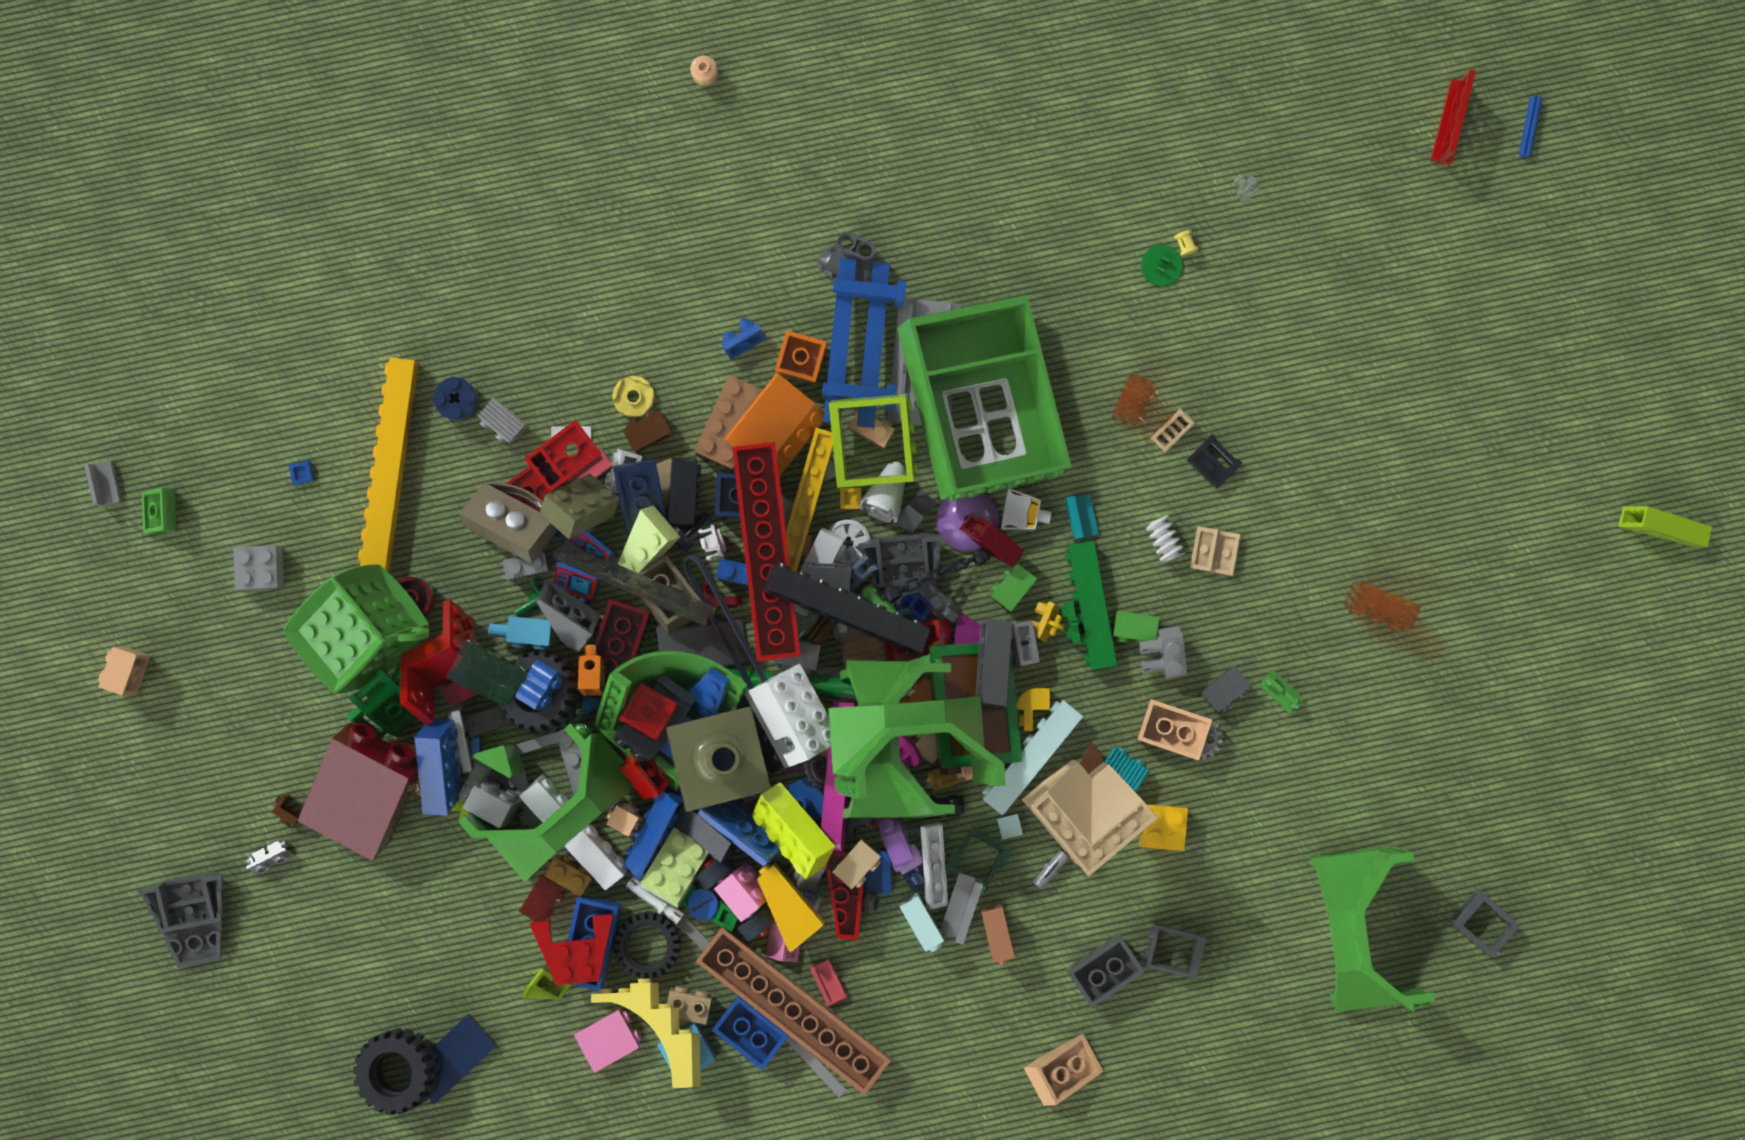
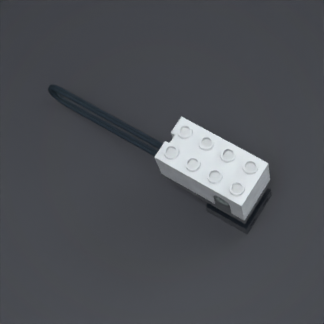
[683,555,831,774]

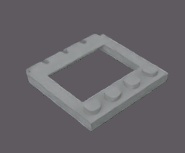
[506,730,582,829]

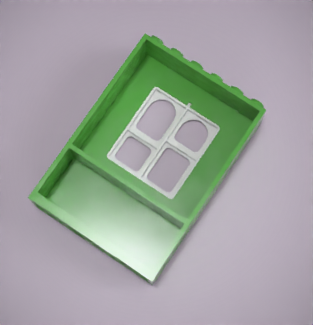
[897,295,1072,502]

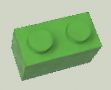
[990,563,1037,612]
[1112,611,1159,645]

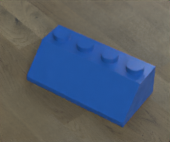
[624,786,684,879]

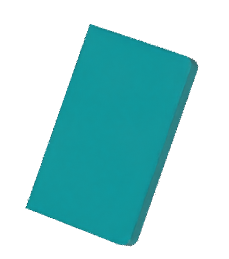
[1065,494,1098,540]

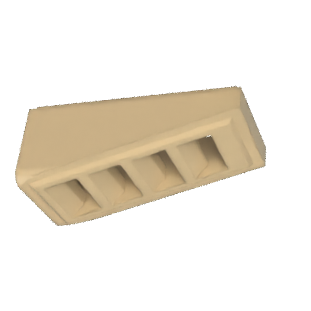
[1151,408,1196,453]

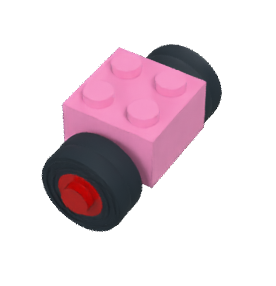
[696,858,775,942]

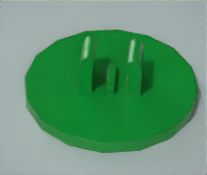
[1141,245,1183,286]

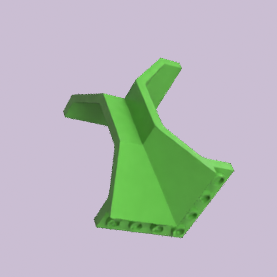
[840,654,955,818]
[828,696,1006,799]
[458,722,634,882]
[1310,846,1435,1013]

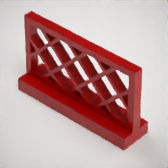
[1430,69,1476,166]

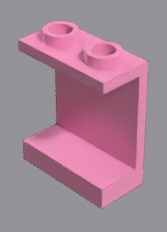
[574,1008,642,1073]

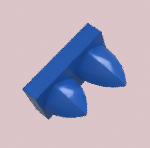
[721,318,766,360]

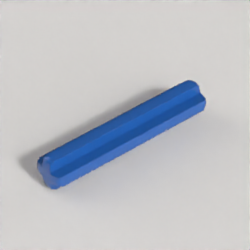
[1519,96,1542,157]

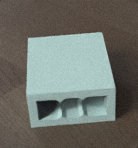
[899,892,944,952]

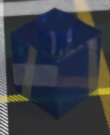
[895,592,933,622]

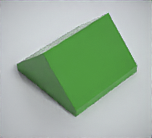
[142,488,177,534]
[473,742,523,778]

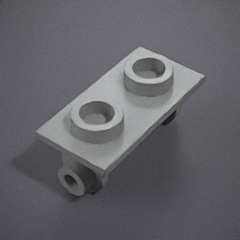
[247,840,294,875]

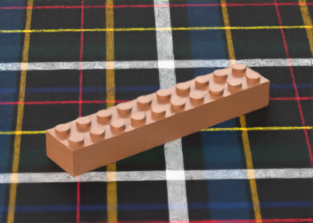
[695,927,891,1095]

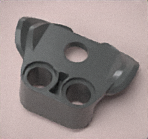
[816,232,875,283]

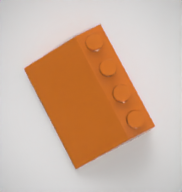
[724,373,824,477]

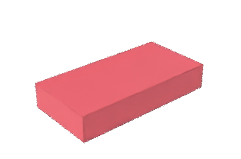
[571,449,613,481]
[810,959,847,1007]

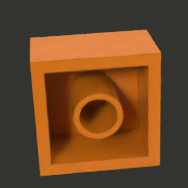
[775,330,828,385]

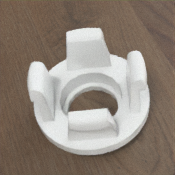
[698,524,726,561]

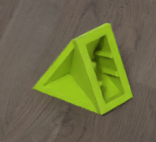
[520,965,571,1002]

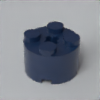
[433,377,480,422]

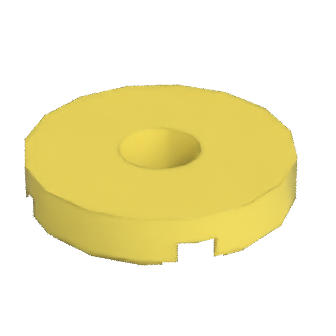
[612,376,655,418]

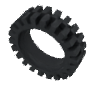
[614,911,681,979]

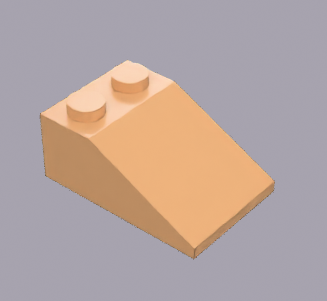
[1137,699,1212,760]
[1024,1034,1104,1106]

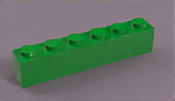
[1065,541,1117,670]

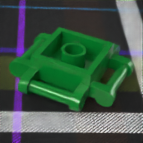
[347,665,417,739]

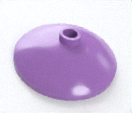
[936,493,999,552]

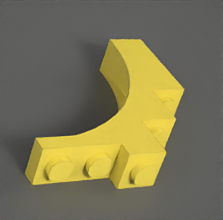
[591,979,701,1088]

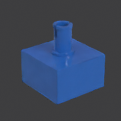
[785,771,824,821]

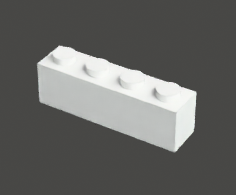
[794,528,847,616]

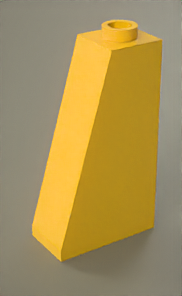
[757,863,825,953]

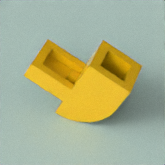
[1016,688,1050,731]

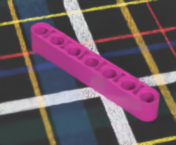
[821,701,857,851]

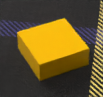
[840,488,861,509]

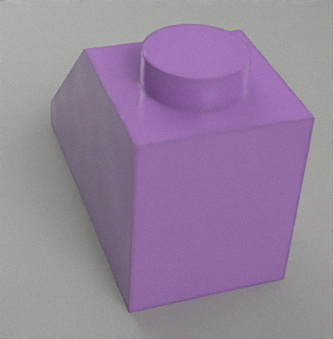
[877,818,915,868]

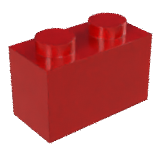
[619,753,671,800]

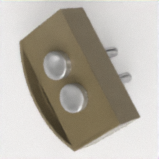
[459,482,557,564]

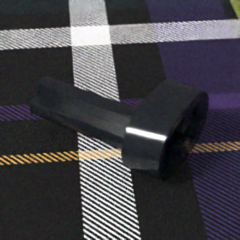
[674,512,712,552]

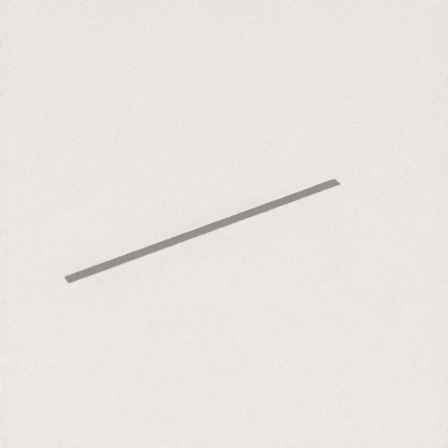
[639,878,847,1097]

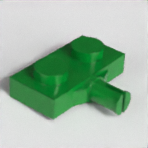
[1061,601,1081,644]

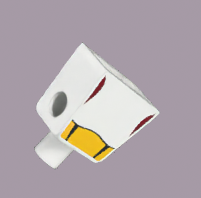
[1000,489,1051,531]

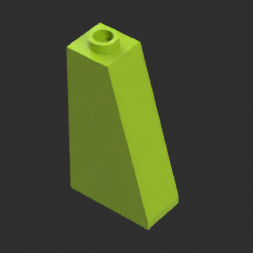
[1618,506,1712,547]

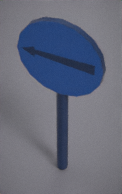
[688,882,718,921]

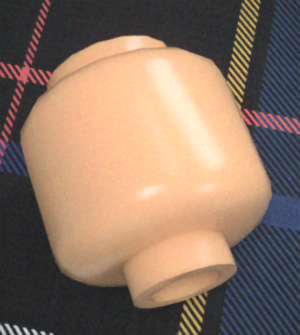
[690,55,718,86]

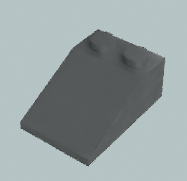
[536,579,600,652]

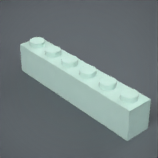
[982,700,1083,816]

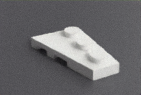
[448,702,473,773]

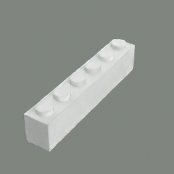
[519,774,628,890]

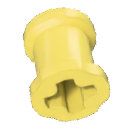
[1174,229,1199,256]

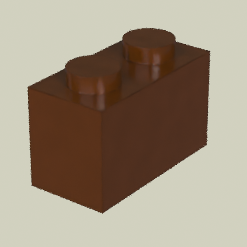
[622,409,673,454]

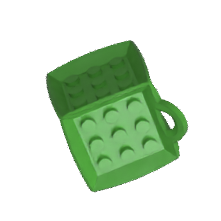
[283,564,429,694]

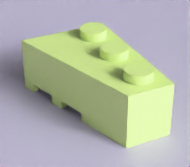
[616,505,680,582]

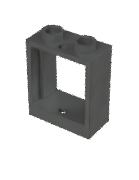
[1448,890,1520,958]
[1142,923,1207,980]

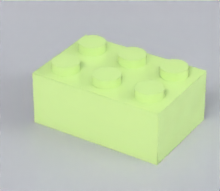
[641,828,710,908]

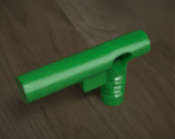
[513,578,542,617]

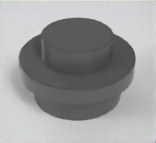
[862,891,880,913]

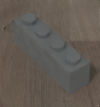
[975,618,1014,709]

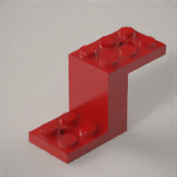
[506,419,602,512]
[400,599,477,726]

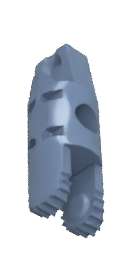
[849,555,877,593]

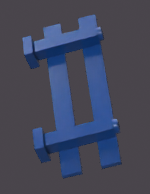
[822,258,906,429]

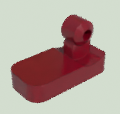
[703,582,742,610]

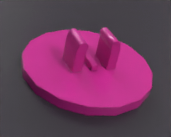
[899,736,921,767]

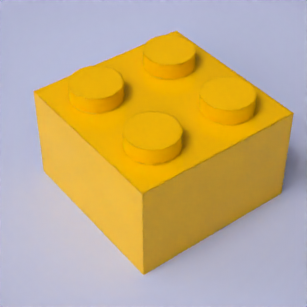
[1139,804,1188,851]

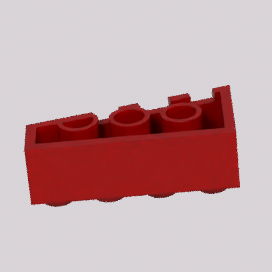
[826,850,863,940]

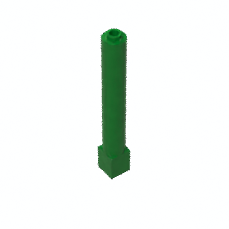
[728,669,857,700]

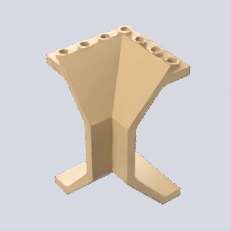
[1022,760,1158,877]

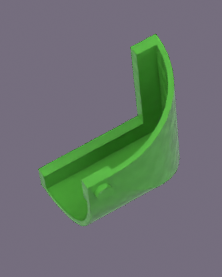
[593,651,747,791]

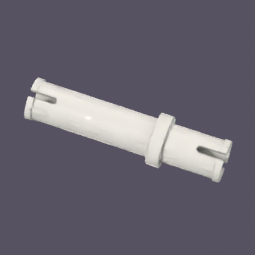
[626,876,684,925]

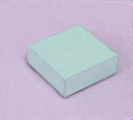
[997,814,1023,840]

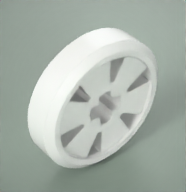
[828,520,870,566]

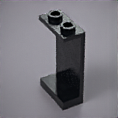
[614,673,696,763]

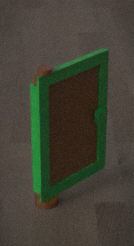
[929,641,1022,775]

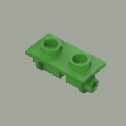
[1259,670,1304,714]

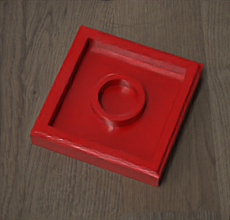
[619,683,678,742]

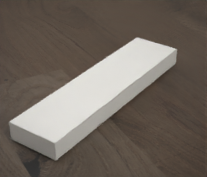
[920,822,948,910]

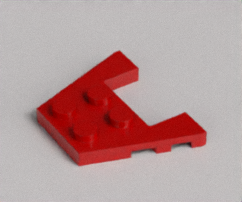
[530,914,614,985]

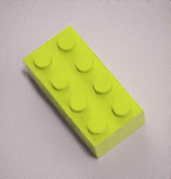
[752,782,835,879]

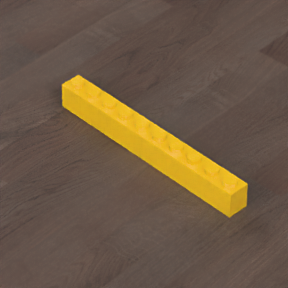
[358,357,419,570]

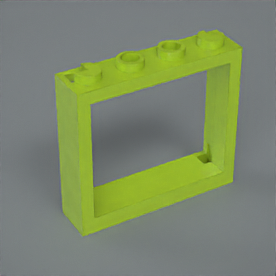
[829,394,918,488]

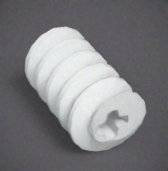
[1146,515,1186,562]

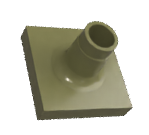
[665,706,770,812]

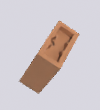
[980,903,1015,965]

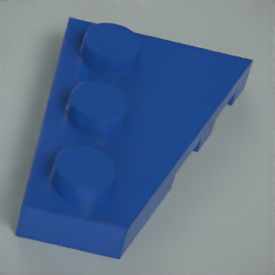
[688,668,730,718]

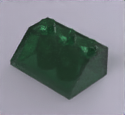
[446,639,527,706]

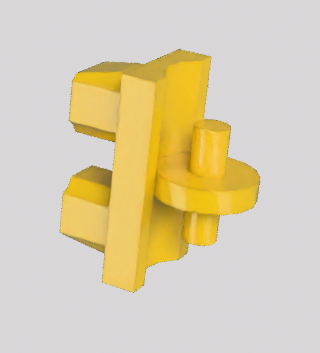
[1032,602,1065,642]

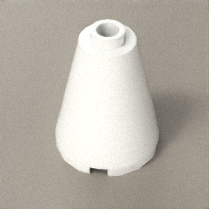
[859,462,906,523]

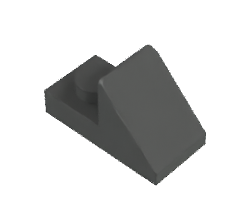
[895,489,937,534]

